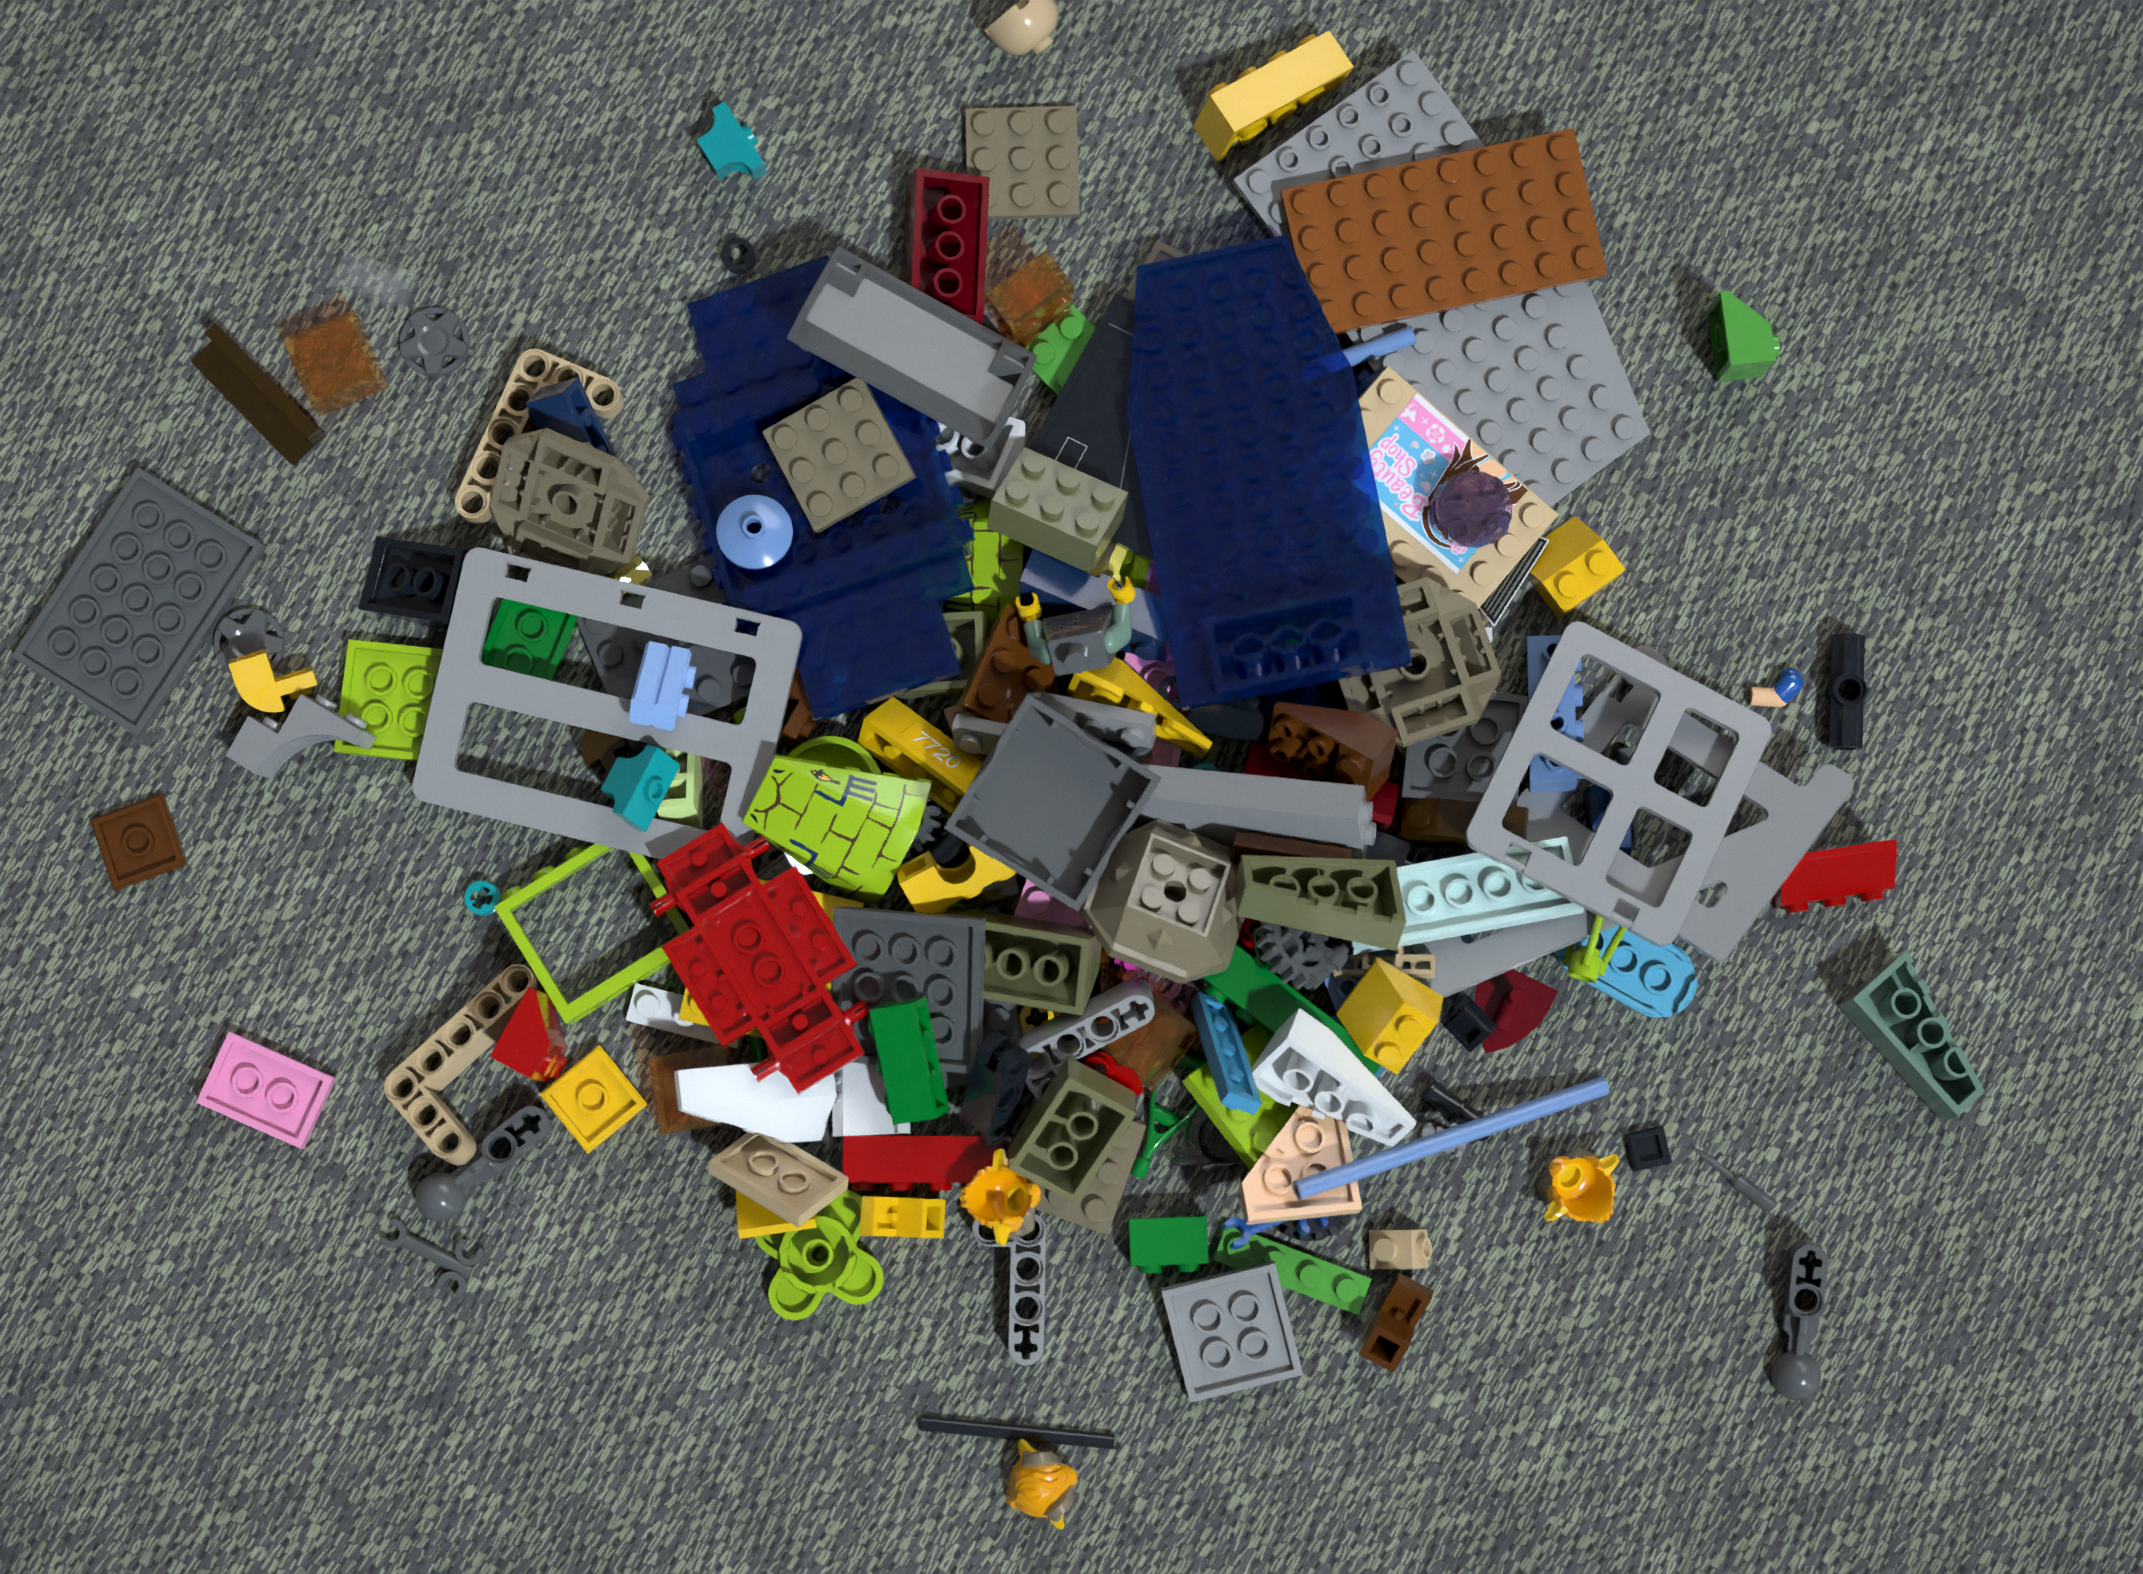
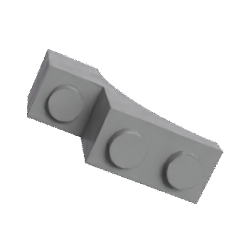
[225,694,377,779]

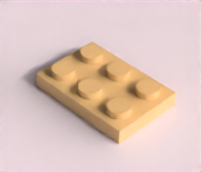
[708,1132,849,1227]

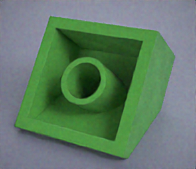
[1707,291,1780,382]

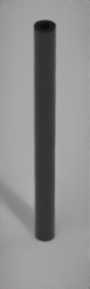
[920,1415,1115,1449]

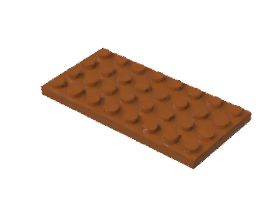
[1279,128,1607,339]

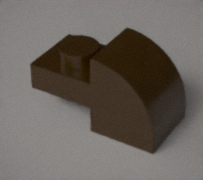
[582,729,631,782]

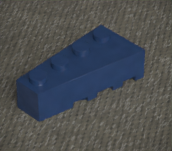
[1020,549,1180,663]

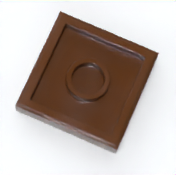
[90,793,188,892]

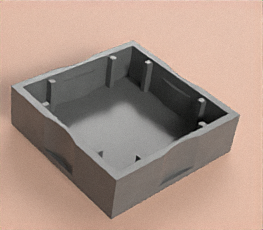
[944,694,1162,912]

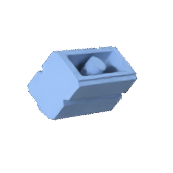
[629,641,697,731]

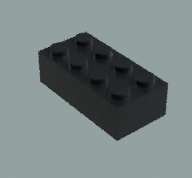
[1188,642,1349,746]

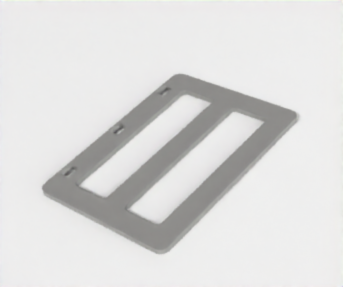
[412,547,803,859]

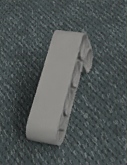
[1016,978,1155,1101]
[972,1213,1046,1366]

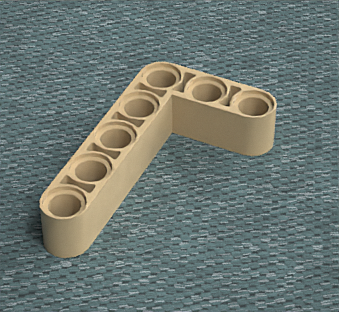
[455,349,624,525]
[384,964,545,1166]

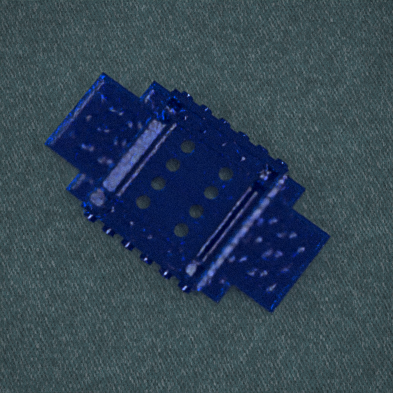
[670,255,976,722]

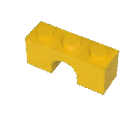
[896,843,1016,914]

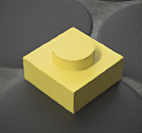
[608,556,652,595]

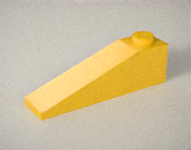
[1065,654,1212,759]

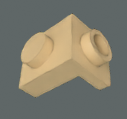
[1369,1229,1432,1269]

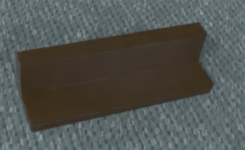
[192,323,326,465]

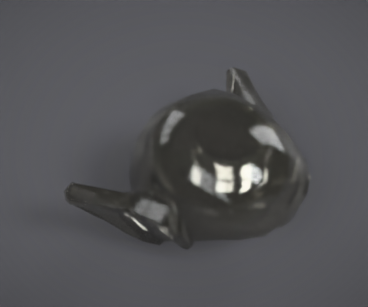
[1170,1106,1241,1166]

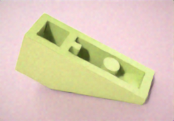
[657,746,703,829]

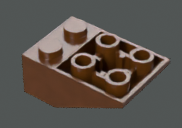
[1266,701,1398,802]

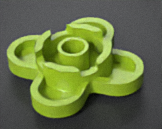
[755,1189,884,1320]

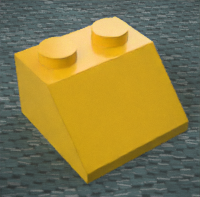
[1527,516,1626,620]
[1336,957,1444,1075]

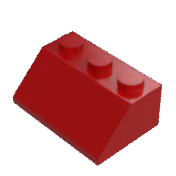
[1772,839,1897,914]
[490,987,568,1082]

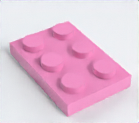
[196,1032,336,1149]

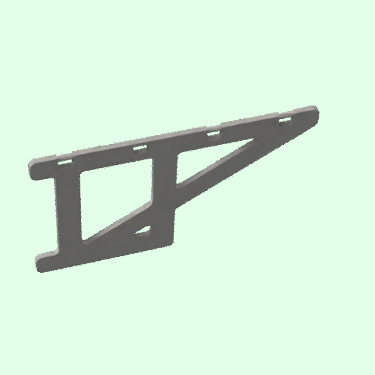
[1389,645,1854,998]

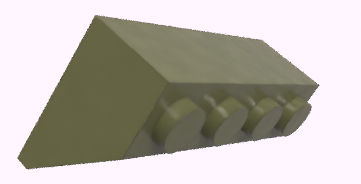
[943,906,1102,1016]

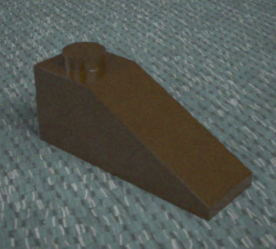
[1401,798,1529,848]

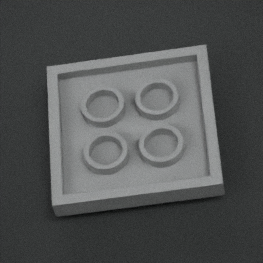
[1161,1260,1303,1403]

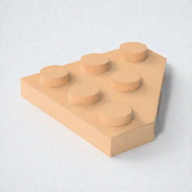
[1239,1105,1362,1225]

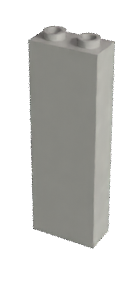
[1135,764,1376,859]

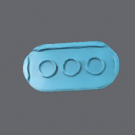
[1554,925,1697,1018]

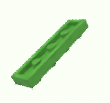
[1213,1228,1372,1315]

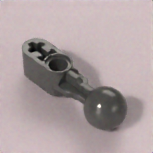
[415,1106,553,1222]
[1770,1239,1828,1400]

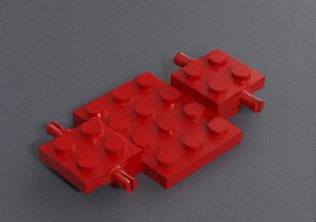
[649,822,871,1095]

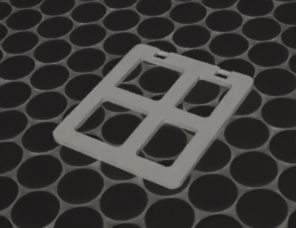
[1465,621,1772,946]

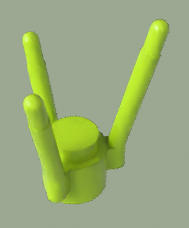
[1562,915,1626,983]

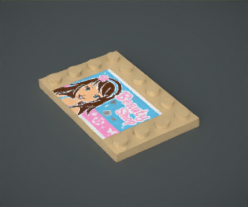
[1287,366,1559,609]

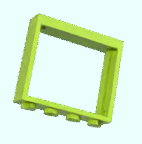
[494,843,691,1025]

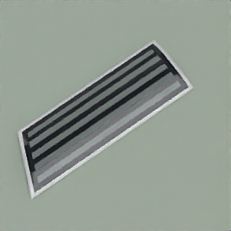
[1479,536,1550,627]

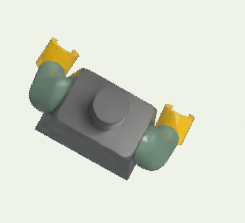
[1015,576,1136,676]

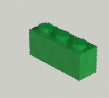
[868,996,950,1125]

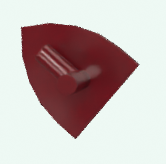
[1474,969,1558,1054]

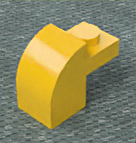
[228,649,318,712]
[860,1196,946,1238]

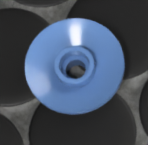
[716,495,793,569]

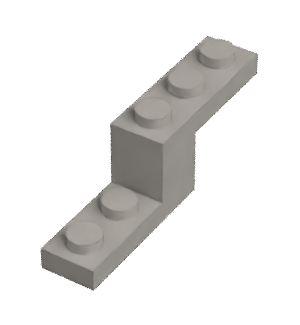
[952,692,1156,755]

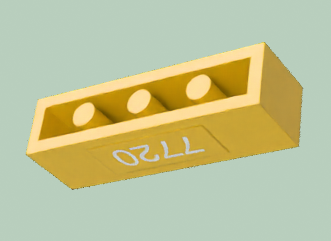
[857,696,983,814]

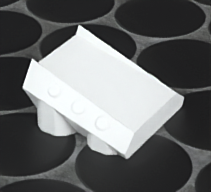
[832,1062,910,1137]

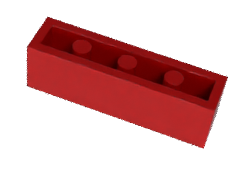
[843,1136,999,1190]

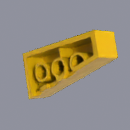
[1193,31,1354,162]

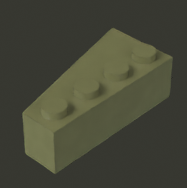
[1233,855,1406,951]

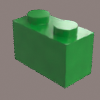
[1128,1216,1209,1274]

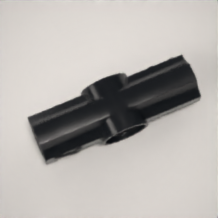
[1826,633,1868,751]

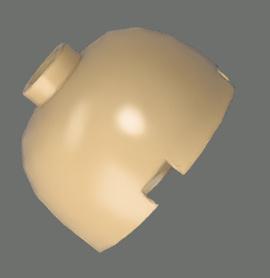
[984,0,1059,55]

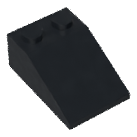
[358,537,469,630]

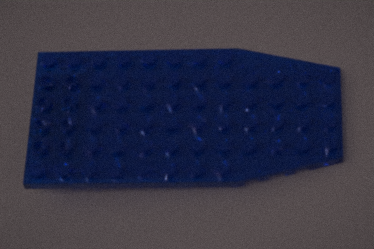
[1127,235,1412,711]

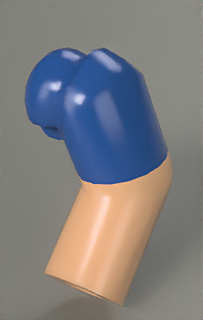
[1749,668,1803,707]

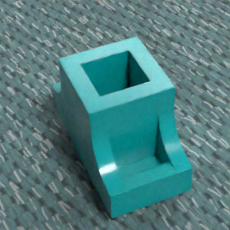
[697,101,767,180]
[601,745,681,832]

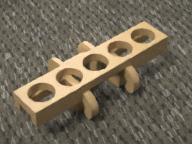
[1333,946,1436,979]

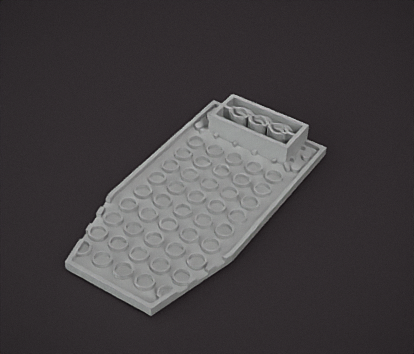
[1232,50,1651,507]

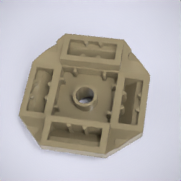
[490,428,650,576]
[1329,577,1502,748]
[1080,819,1245,984]

